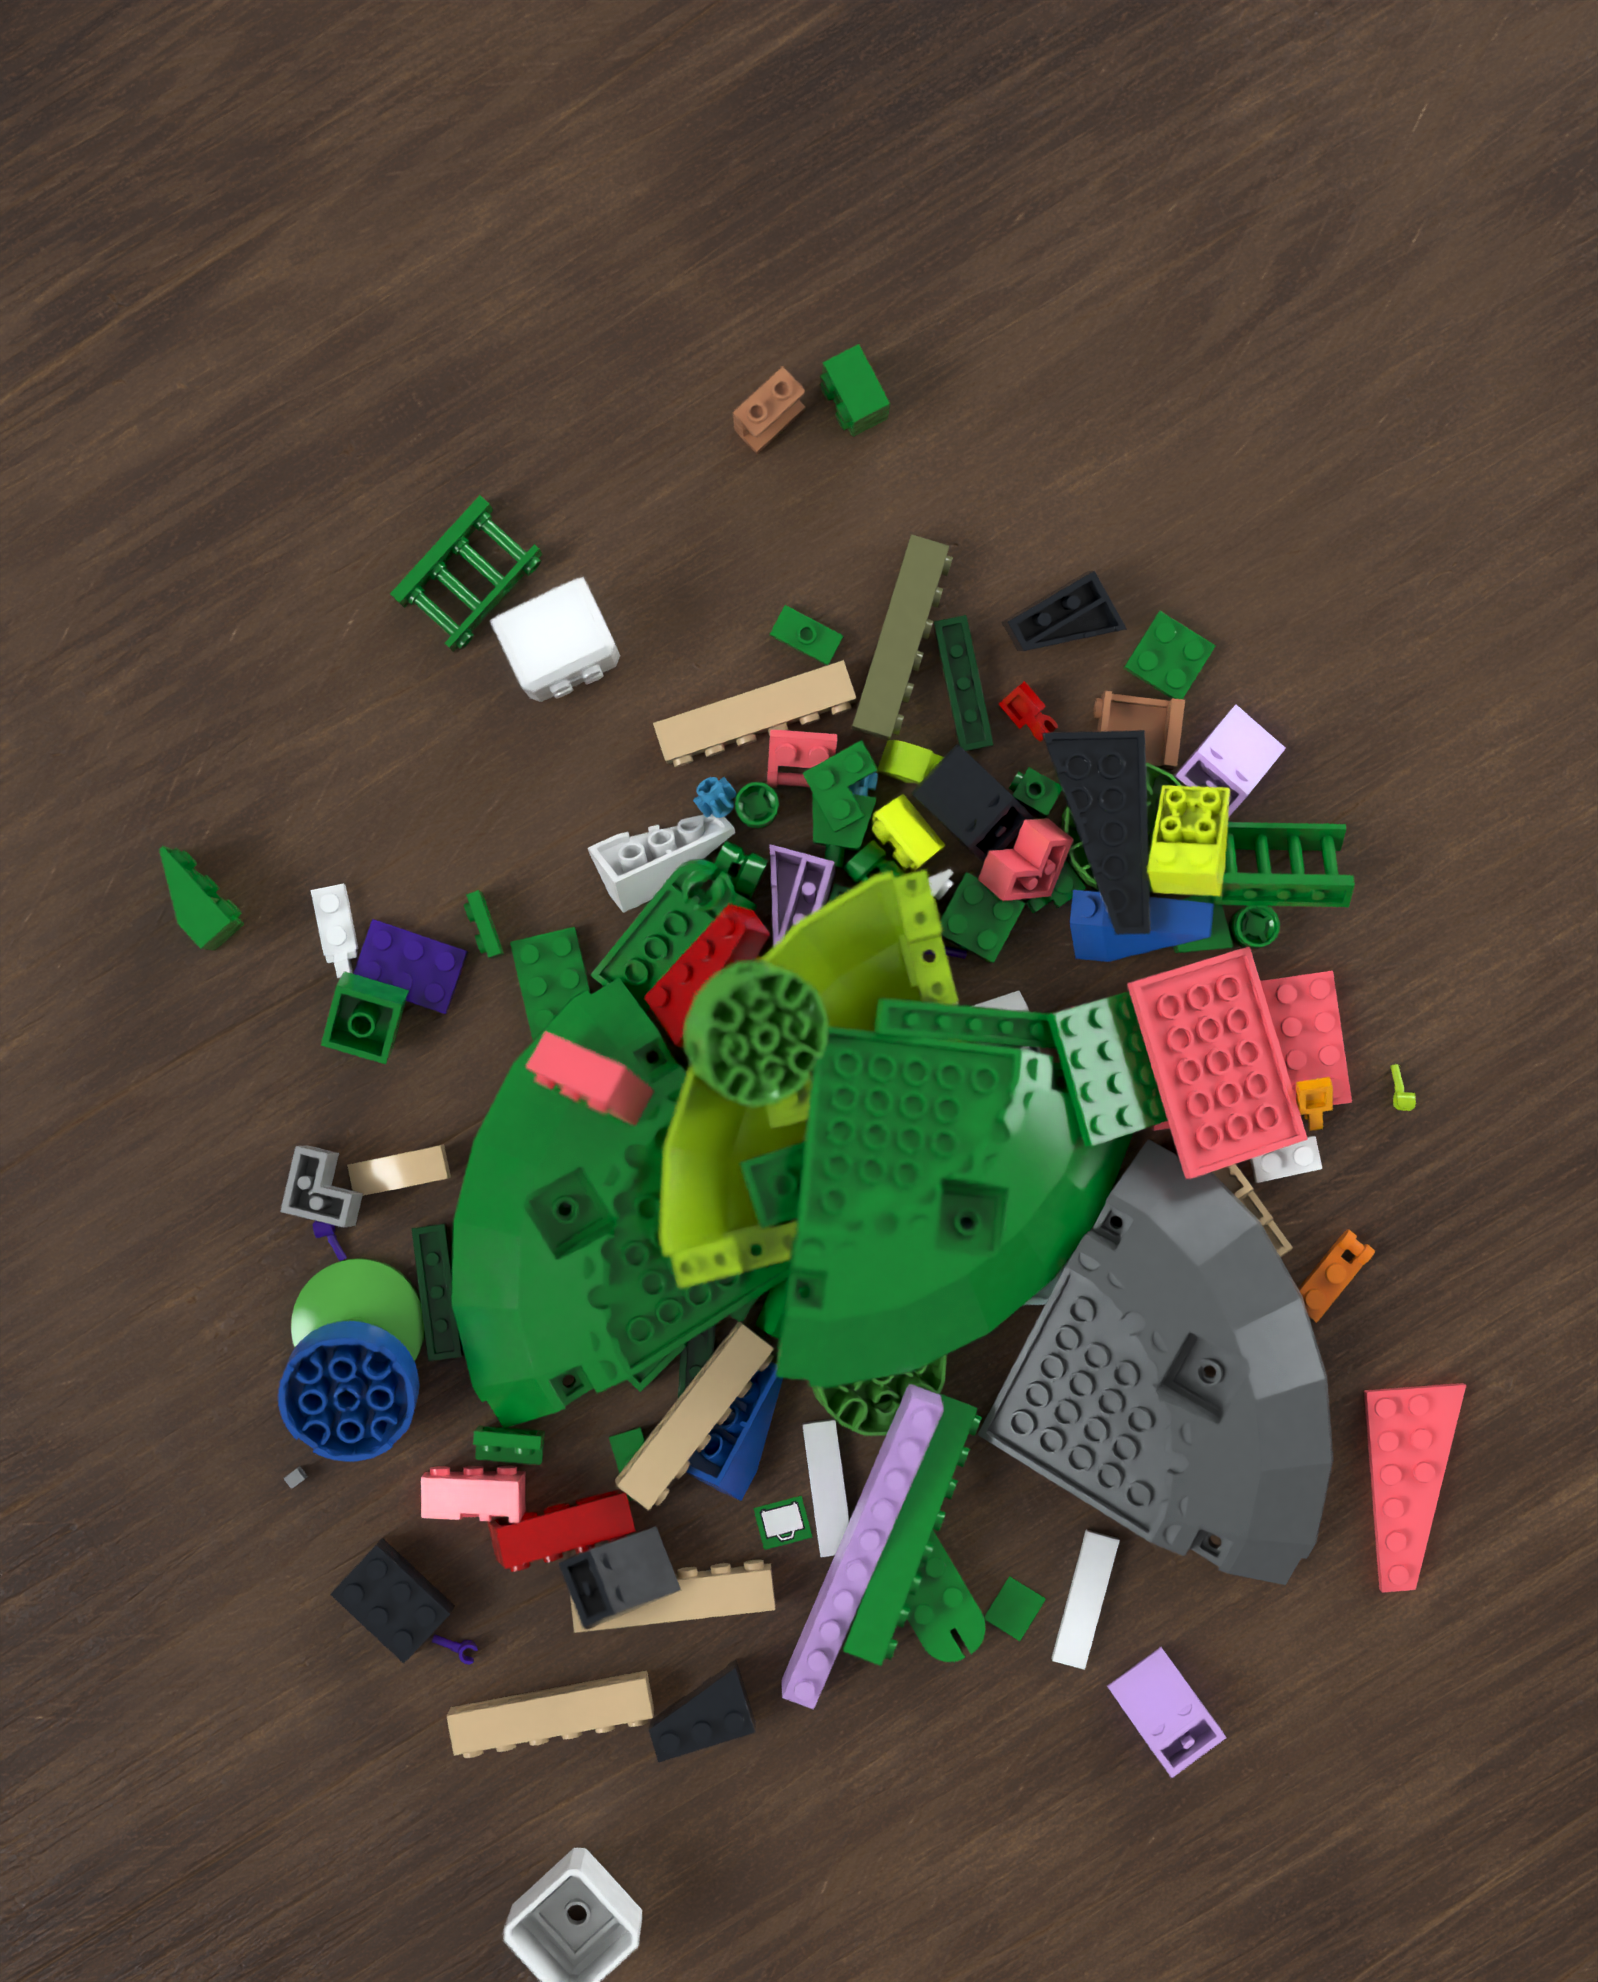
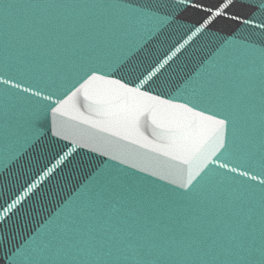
[1250,1136,1323,1183]

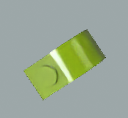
[877,740,944,785]

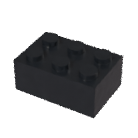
[330,1538,455,1664]

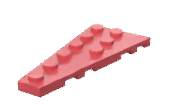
[1364,1383,1466,1593]

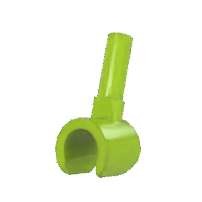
[1390,1064,1416,1111]

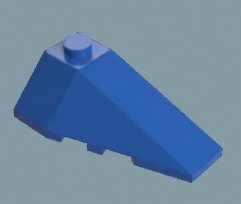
[1070,890,1214,962]
[685,1362,783,1501]

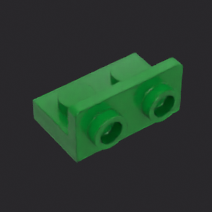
[473,1425,545,1465]

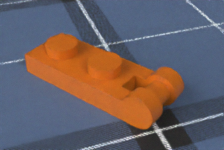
[1298,1229,1375,1323]

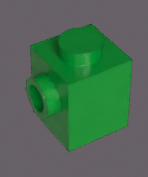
[1008,767,1062,818]

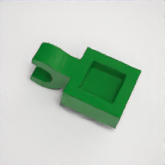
[1026,861,1086,913]

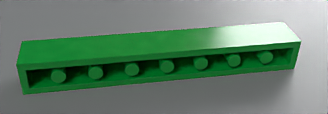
[843,1393,982,1666]

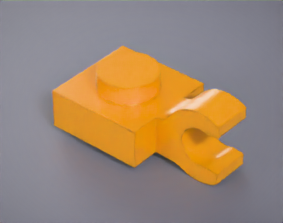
[1296,1077,1333,1131]

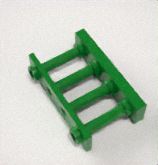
[390,495,542,652]
[1213,822,1355,907]

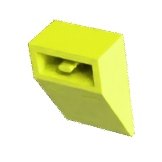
[1147,785,1230,896]
[871,794,946,873]

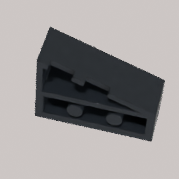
[1001,571,1127,651]
[649,1659,756,1763]

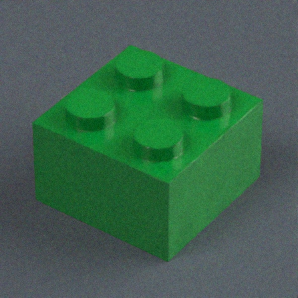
[819,344,890,437]
[939,872,1025,964]
[321,971,409,1064]

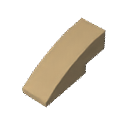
[347,1144,451,1196]

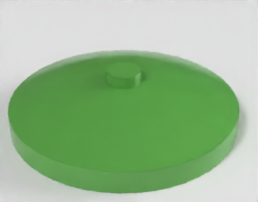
[291,1258,425,1393]

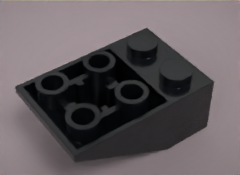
[911,744,1034,863]
[558,1526,681,1630]

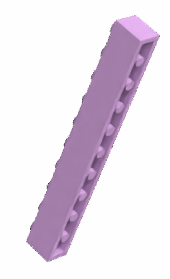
[781,1383,944,1709]

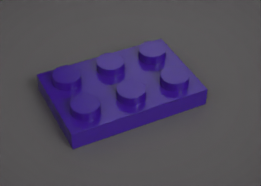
[353,919,468,1014]

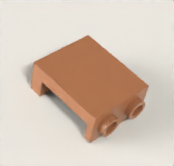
[733,366,806,454]
[1092,690,1185,769]

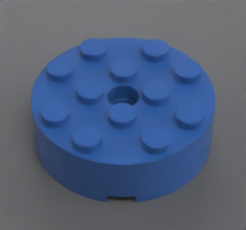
[278,1321,419,1461]

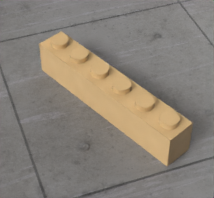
[653,660,856,767]
[615,1321,774,1510]
[570,1560,775,1633]
[447,1671,654,1758]

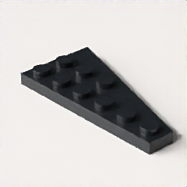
[1042,730,1150,935]

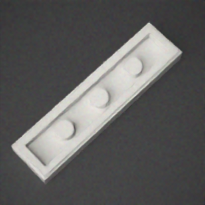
[802,1418,849,1557]
[1052,1529,1120,1670]

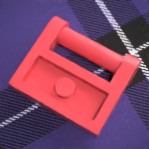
[767,729,837,788]

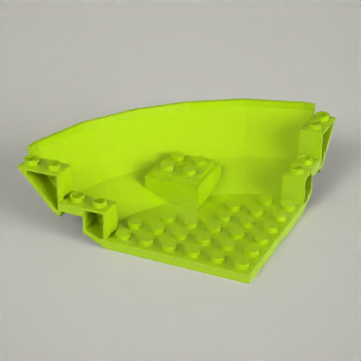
[660,870,967,1288]

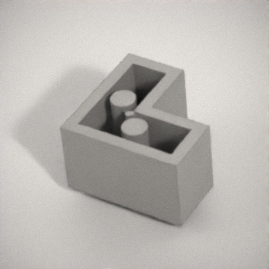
[280,1145,363,1228]

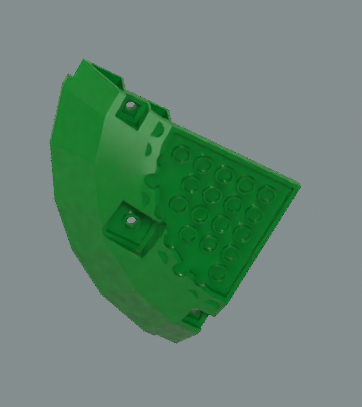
[451,978,790,1428]
[776,1026,1133,1388]

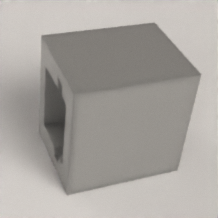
[284,1466,308,1489]

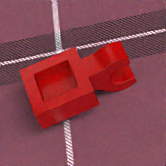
[999,681,1058,742]

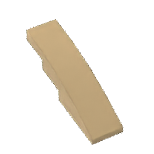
[1212,1164,1293,1258]

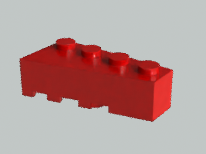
[644,904,770,1048]
[487,1489,636,1572]

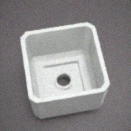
[491,577,620,702]
[504,1848,642,1982]

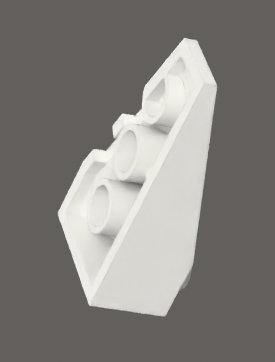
[588,814,735,913]

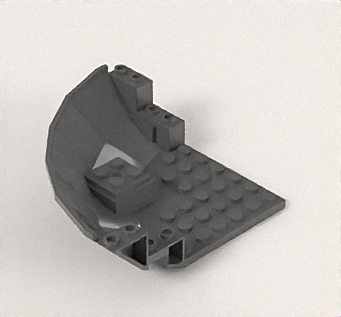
[977,1139,1333,1585]

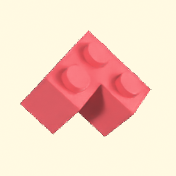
[978,818,1074,901]

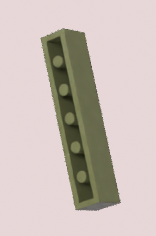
[852,534,953,741]

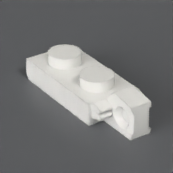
[311,884,358,978]

